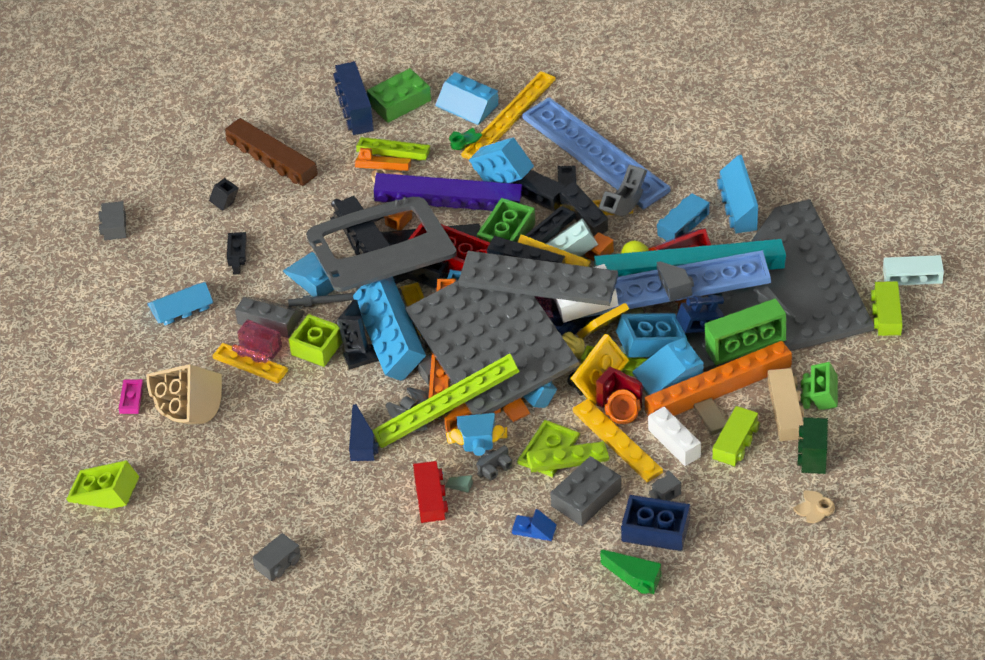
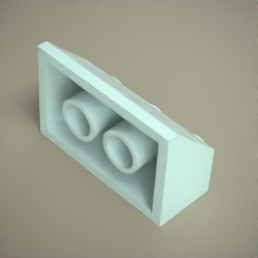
[545,218,598,257]

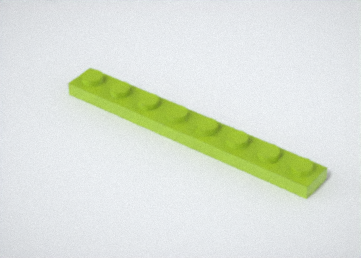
[372,354,520,448]

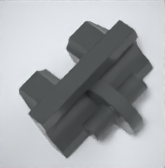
[476,445,513,481]

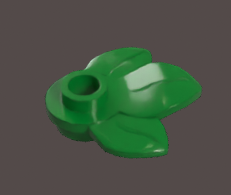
[449,128,482,151]

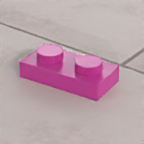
[118,379,144,414]

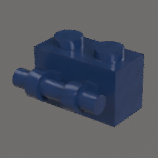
[676,295,724,333]

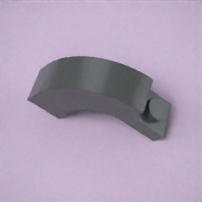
[599,164,647,216]

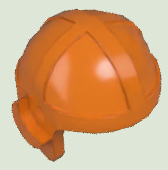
[605,389,641,424]

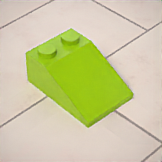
[66,460,140,509]

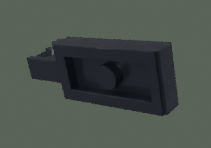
[227,232,247,275]

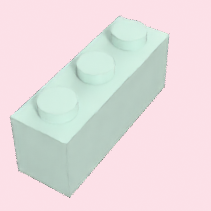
[883,255,944,285]

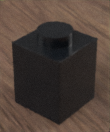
[209,178,239,211]

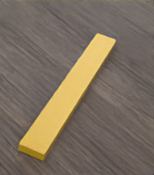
[461,71,555,159]

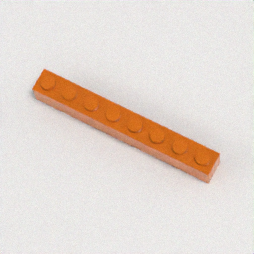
[645,341,792,416]

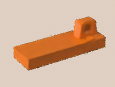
[355,148,411,171]

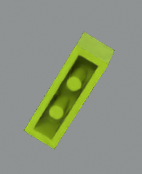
[871,281,902,336]
[713,406,760,466]

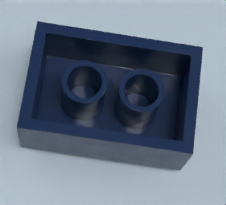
[621,495,690,551]

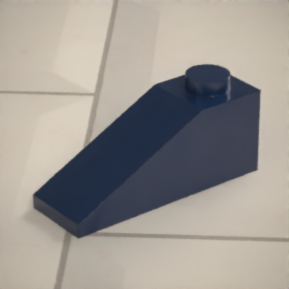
[349,404,379,461]

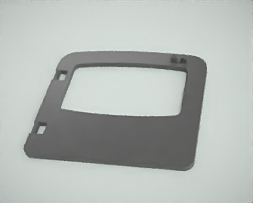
[306,197,457,292]

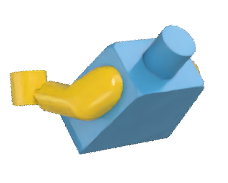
[446,413,507,456]

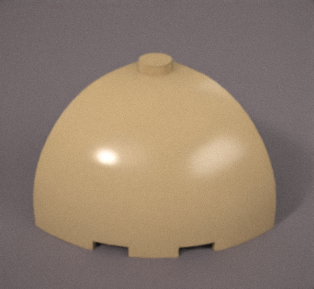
[147,364,222,425]

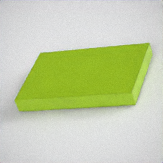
[517,420,580,477]

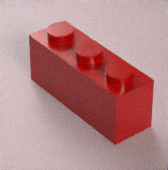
[413,461,448,523]

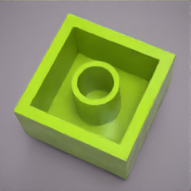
[289,314,342,367]

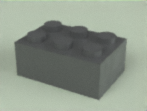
[550,456,621,526]

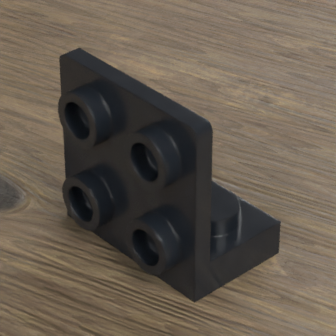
[337,300,369,353]

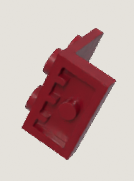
[596,366,642,408]

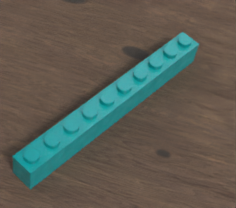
[594,239,786,277]

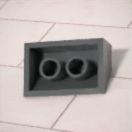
[235,297,305,338]

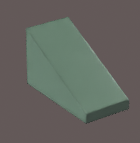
[445,475,473,493]

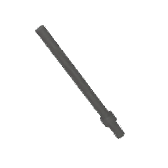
[288,288,401,307]

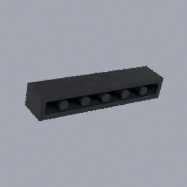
[333,195,407,284]

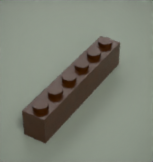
[225,118,318,186]

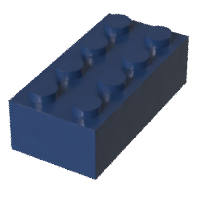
[333,61,374,136]

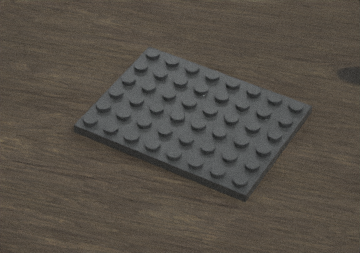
[405,280,580,415]

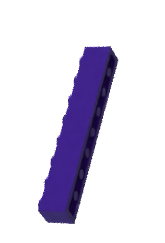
[373,173,522,211]

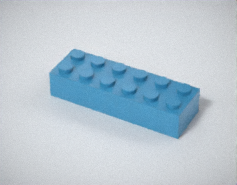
[353,277,426,381]

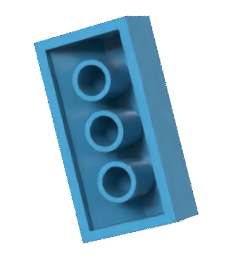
[717,155,758,234]

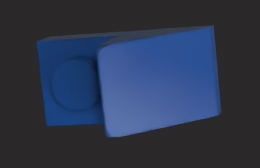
[512,509,557,541]

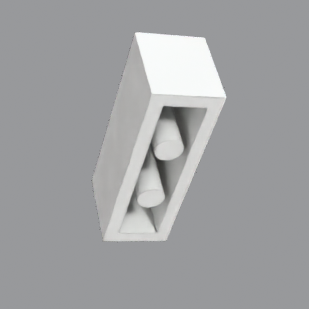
[648,407,701,466]

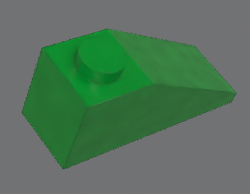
[600,549,661,594]

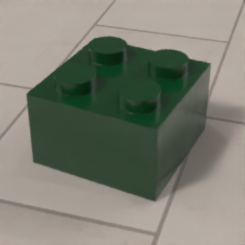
[797,417,828,474]

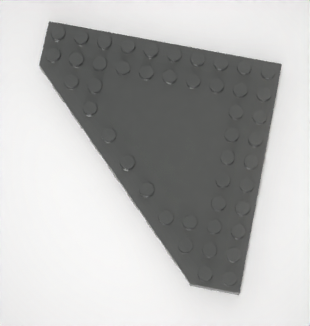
[685,199,874,372]

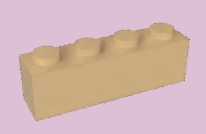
[768,368,804,441]

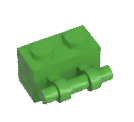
[800,362,838,410]

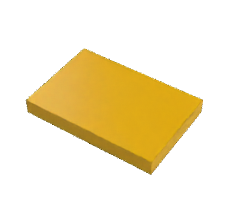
[577,303,629,339]
[571,334,629,404]

